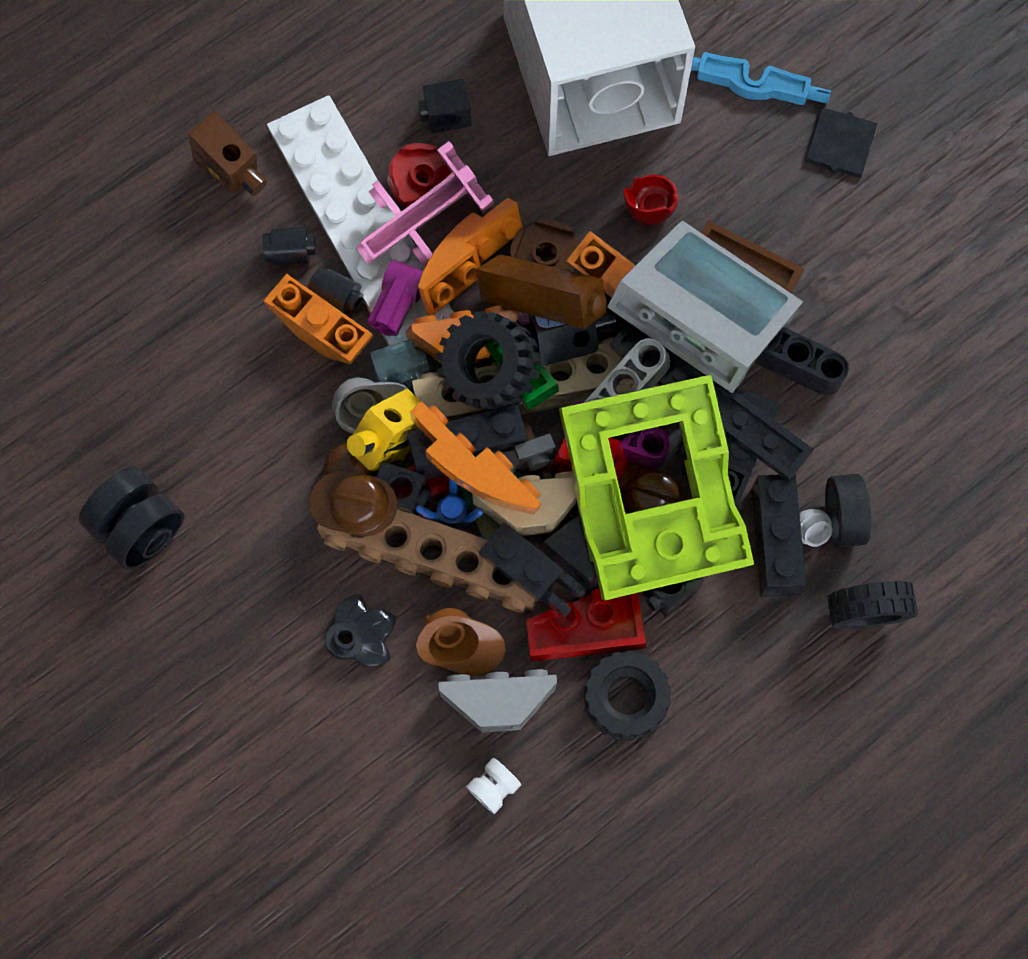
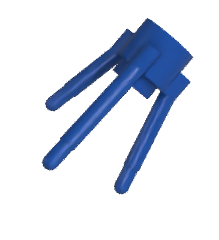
[416,478,483,529]

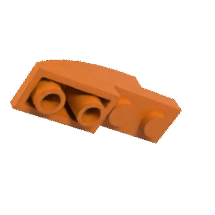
[418,198,523,316]
[410,401,542,515]

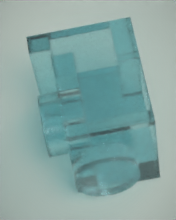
[370,339,429,387]

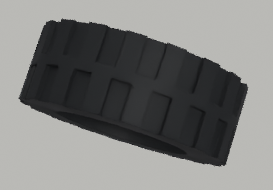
[827,581,918,629]
[584,651,671,741]

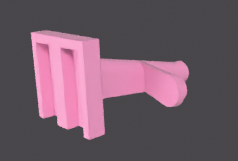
[356,141,495,267]

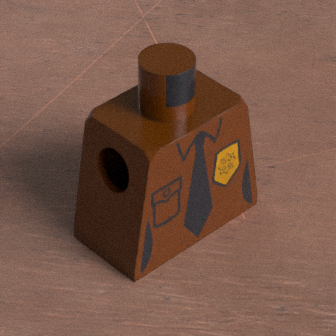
[188,111,267,196]

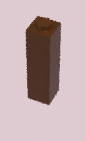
[476,254,607,329]

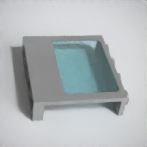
[607,221,803,393]

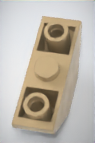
[472,471,577,536]

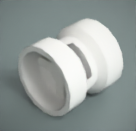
[466,758,521,814]

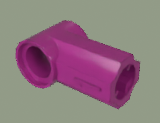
[368,260,423,337]

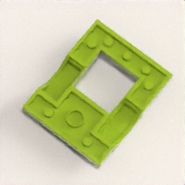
[559,375,754,600]

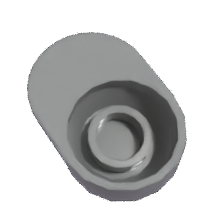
[332,377,408,434]

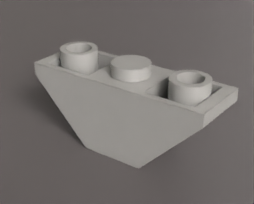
[439,669,557,733]

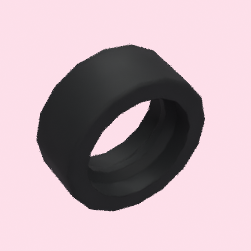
[825,474,872,548]

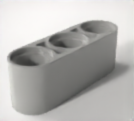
[584,338,670,403]

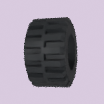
[436,311,541,411]

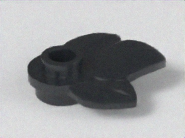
[324,594,396,667]

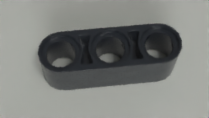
[749,320,849,395]

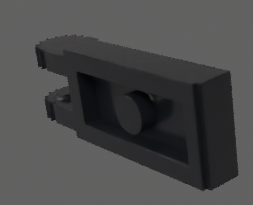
[479,522,586,617]

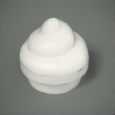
[799,509,832,547]

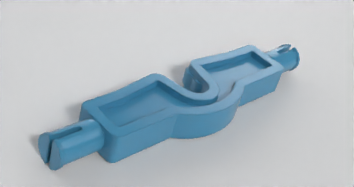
[691,52,831,105]

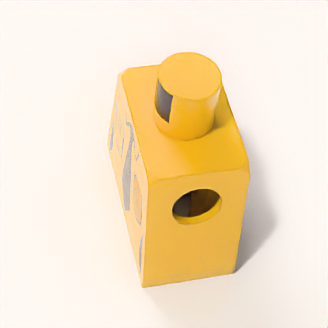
[347,389,421,471]

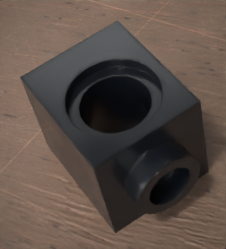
[418,78,472,134]
[377,461,432,515]
[641,577,704,617]

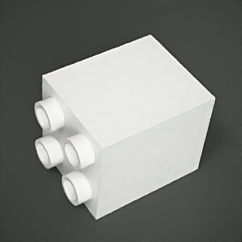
[503,0,695,157]

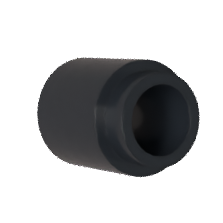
[263,227,316,265]
[308,268,364,315]

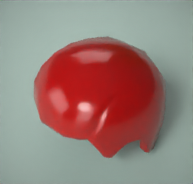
[623,174,679,226]

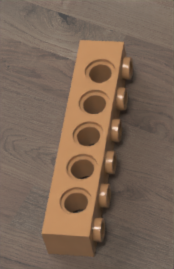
[317,509,537,613]

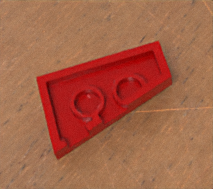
[526,588,646,662]

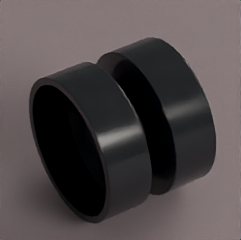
[79,467,185,570]

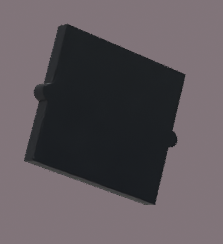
[806,107,878,178]

